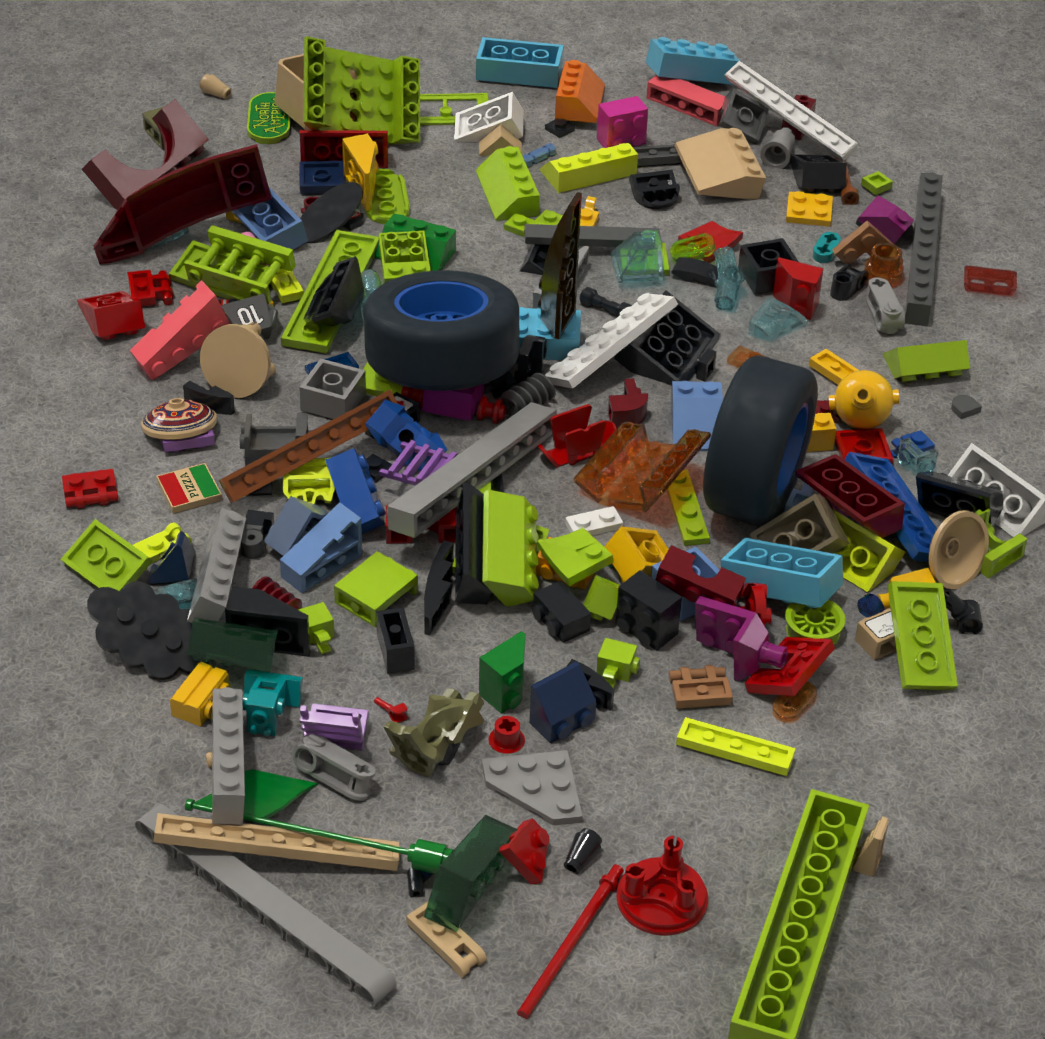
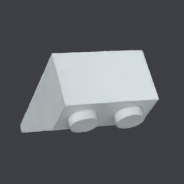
[454,92,524,142]

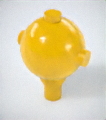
[829,370,900,429]

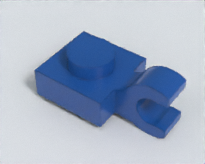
[890,430,935,459]

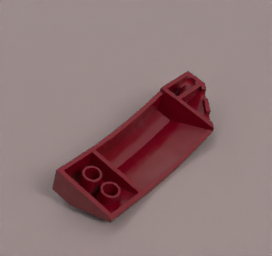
[93,144,272,264]

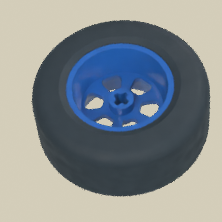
[363,270,520,391]
[703,355,818,526]

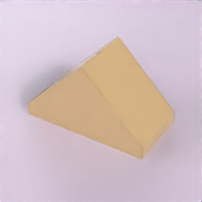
[479,124,523,156]

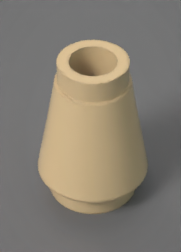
[199,74,232,99]

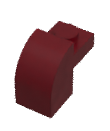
[608,378,648,428]

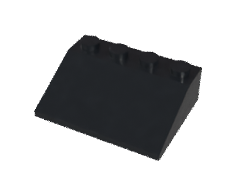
[614,290,721,386]

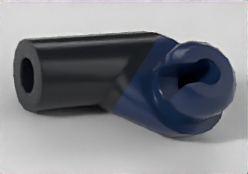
[407,866,433,897]

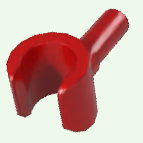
[374,697,409,723]

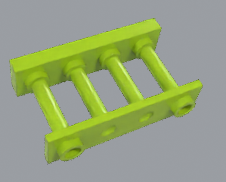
[184,225,296,304]

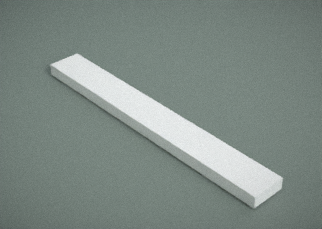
[724,61,859,161]

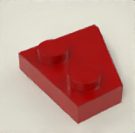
[499,818,549,885]

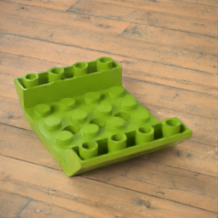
[304,36,420,144]

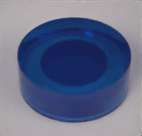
[857,593,885,617]

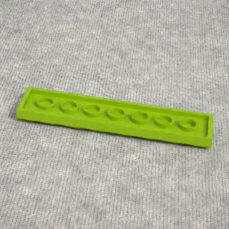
[281,230,379,353]

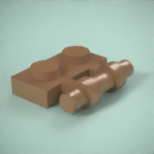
[668,665,733,709]

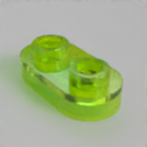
[670,233,716,262]

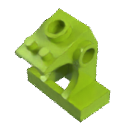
[975,509,1028,579]

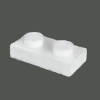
[565,506,623,536]

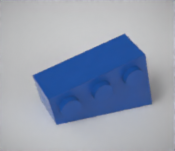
[325,448,386,534]

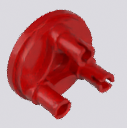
[616,836,708,936]

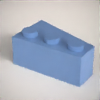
[280,503,362,593]

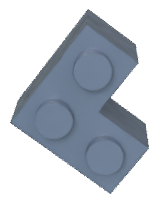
[264,496,329,556]

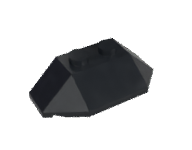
[303,256,364,326]

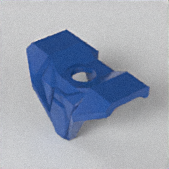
[365,400,447,471]

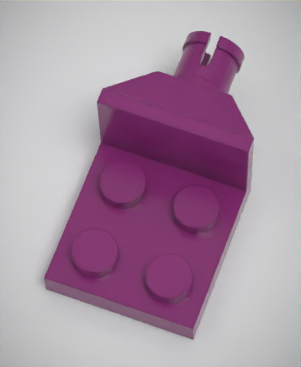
[695,596,788,681]

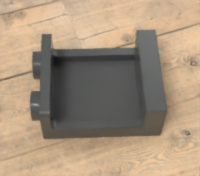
[240,413,308,457]

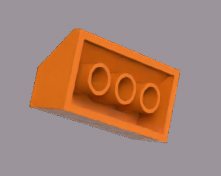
[555,60,605,123]

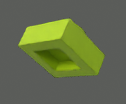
[861,171,893,195]

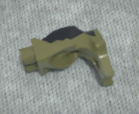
[383,688,484,777]

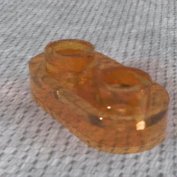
[772,681,817,723]

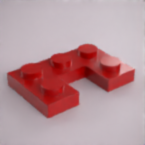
[744,637,835,697]

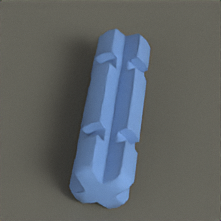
[523,143,557,167]

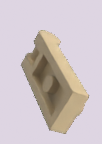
[406,900,487,978]

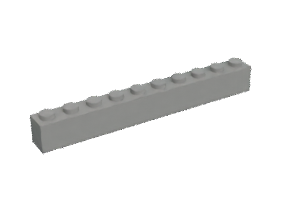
[387,402,557,538]

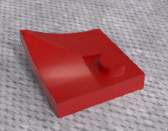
[678,221,743,263]

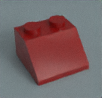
[773,257,824,320]

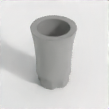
[760,127,795,169]

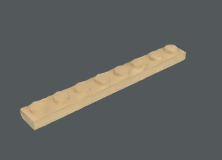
[153,813,399,871]

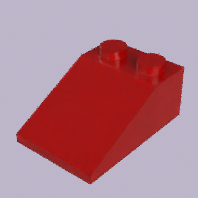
[77,291,145,340]

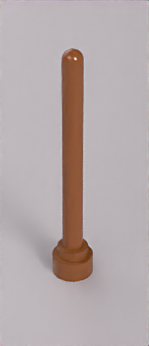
[836,157,859,205]

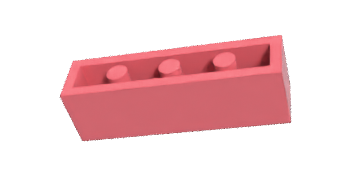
[647,75,725,126]

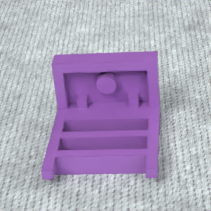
[379,440,457,486]
[300,703,369,750]

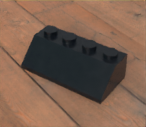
[455,483,494,605]

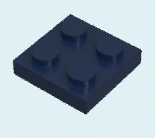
[299,161,344,194]

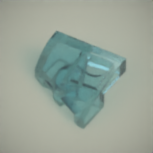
[748,297,808,342]

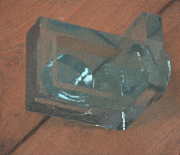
[897,438,938,476]

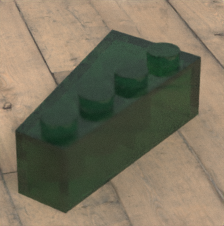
[424,815,518,932]

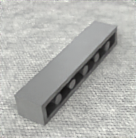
[187,508,246,632]
[212,687,245,825]

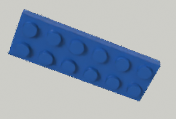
[844,452,937,562]

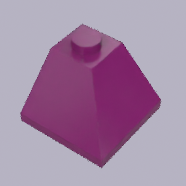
[857,195,914,244]

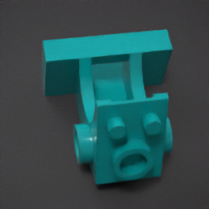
[242,670,303,736]

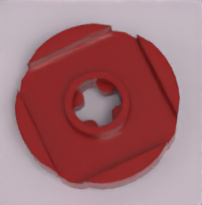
[740,583,772,626]

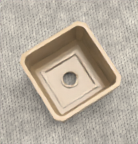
[275,54,357,130]

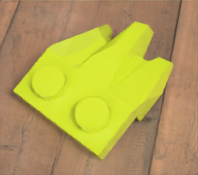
[283,458,335,504]

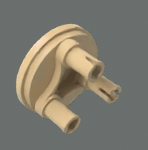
[200,322,276,398]

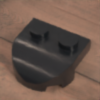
[629,170,680,209]
[514,335,547,384]

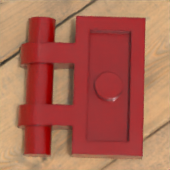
[127,270,174,306]
[62,469,119,509]

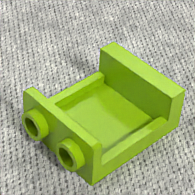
[334,551,418,628]

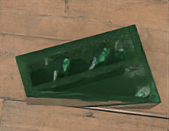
[187,617,278,673]

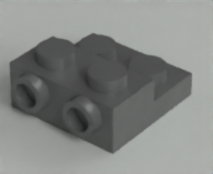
[719,89,769,144]

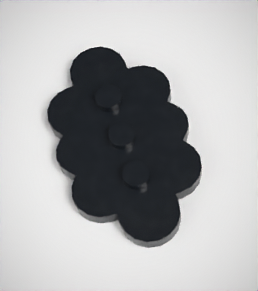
[87,581,212,680]

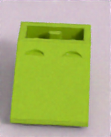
[379,231,430,284]

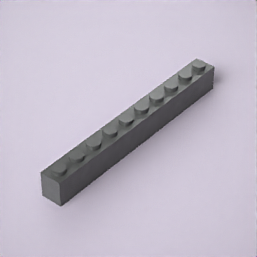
[905,173,943,326]

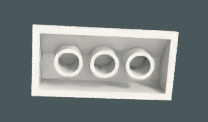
[948,443,1045,537]

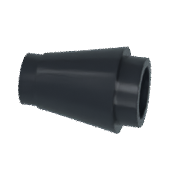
[563,828,602,874]

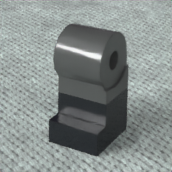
[241,510,274,559]

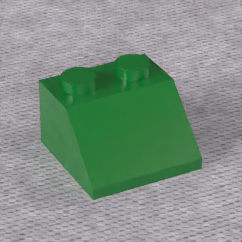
[479,631,525,714]

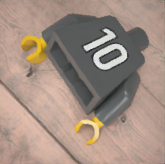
[221,294,279,345]

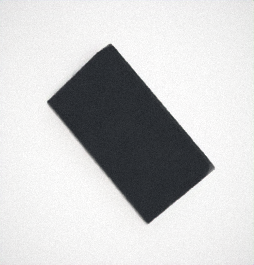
[520,244,549,275]

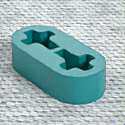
[813,232,841,263]

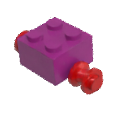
[401,384,507,424]

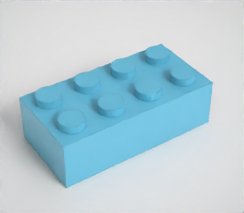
[476,37,564,88]
[646,37,741,85]
[519,307,581,360]
[721,538,843,608]

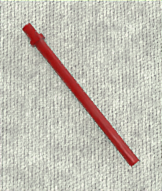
[517,864,624,1019]

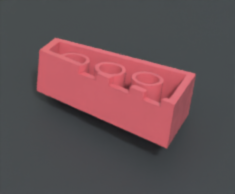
[130,280,230,380]

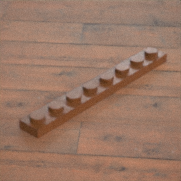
[218,390,398,503]

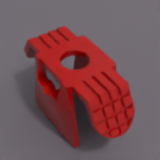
[538,404,617,468]

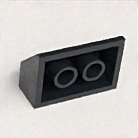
[916,471,1004,527]

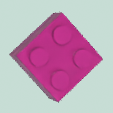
[597,96,648,148]

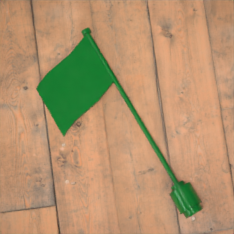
[185,769,454,875]

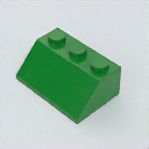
[375,214,456,271]

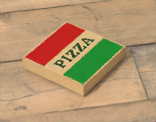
[156,463,222,514]

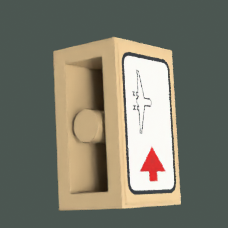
[855,608,897,660]

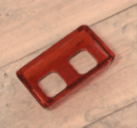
[964,265,1017,296]

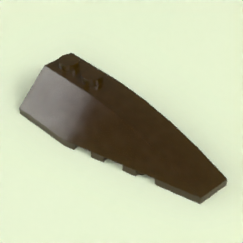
[538,192,582,339]

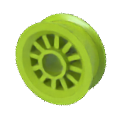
[785,599,846,645]

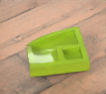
[537,527,614,586]

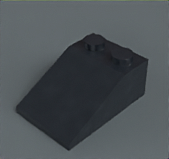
[790,154,847,193]
[225,586,311,657]

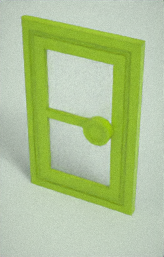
[420,93,489,126]

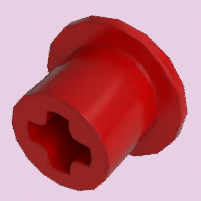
[488,716,525,754]

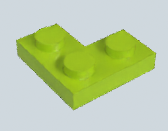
[504,209,563,237]

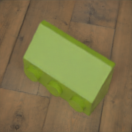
[883,340,970,382]

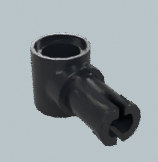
[944,589,983,634]

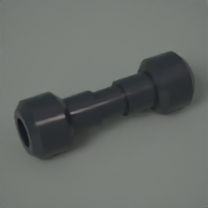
[579,287,632,318]

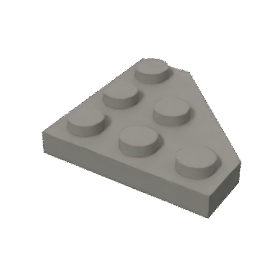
[482,750,583,825]

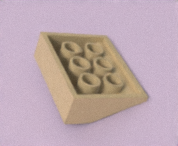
[675,128,766,199]

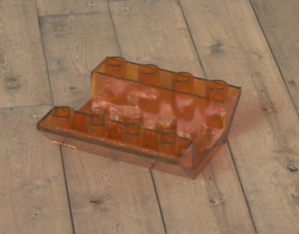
[573,422,711,512]

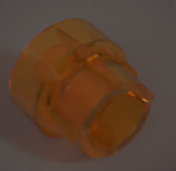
[864,243,904,288]

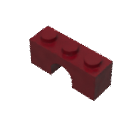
[655,545,746,606]

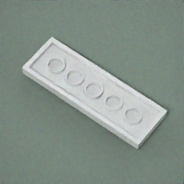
[545,293,678,389]

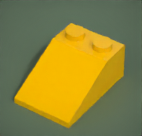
[342,133,379,211]

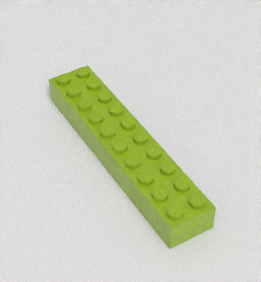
[728,789,869,1039]

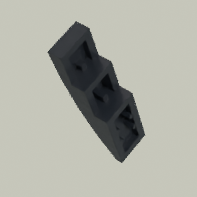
[424,540,454,636]

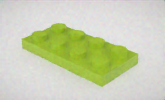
[169,240,269,301]
[888,581,958,690]

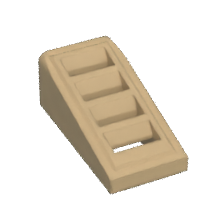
[852,816,889,877]

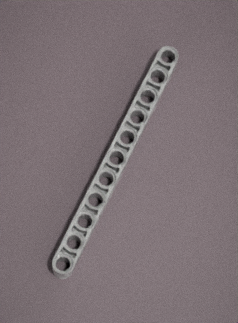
[135,803,397,1008]

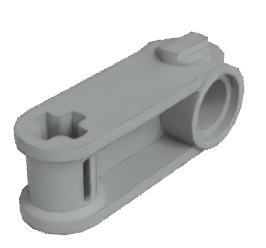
[866,277,905,334]
[293,734,375,801]

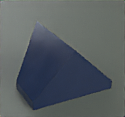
[147,531,196,584]

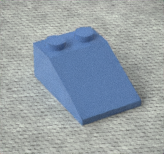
[670,381,723,451]

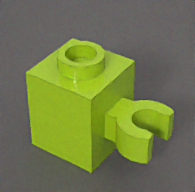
[583,575,620,621]
[298,602,334,654]
[596,638,640,689]

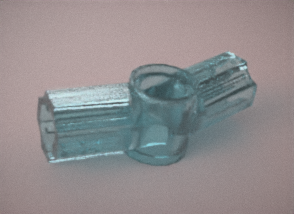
[714,246,745,310]

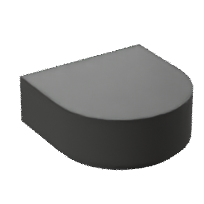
[951,395,982,419]

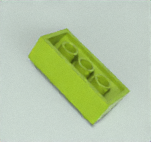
[476,146,540,221]
[482,490,539,606]

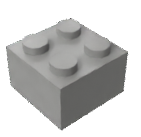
[299,358,366,419]

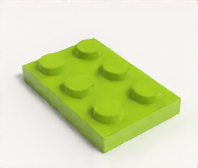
[60,519,153,592]

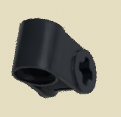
[830,263,869,301]

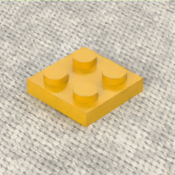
[786,191,833,227]

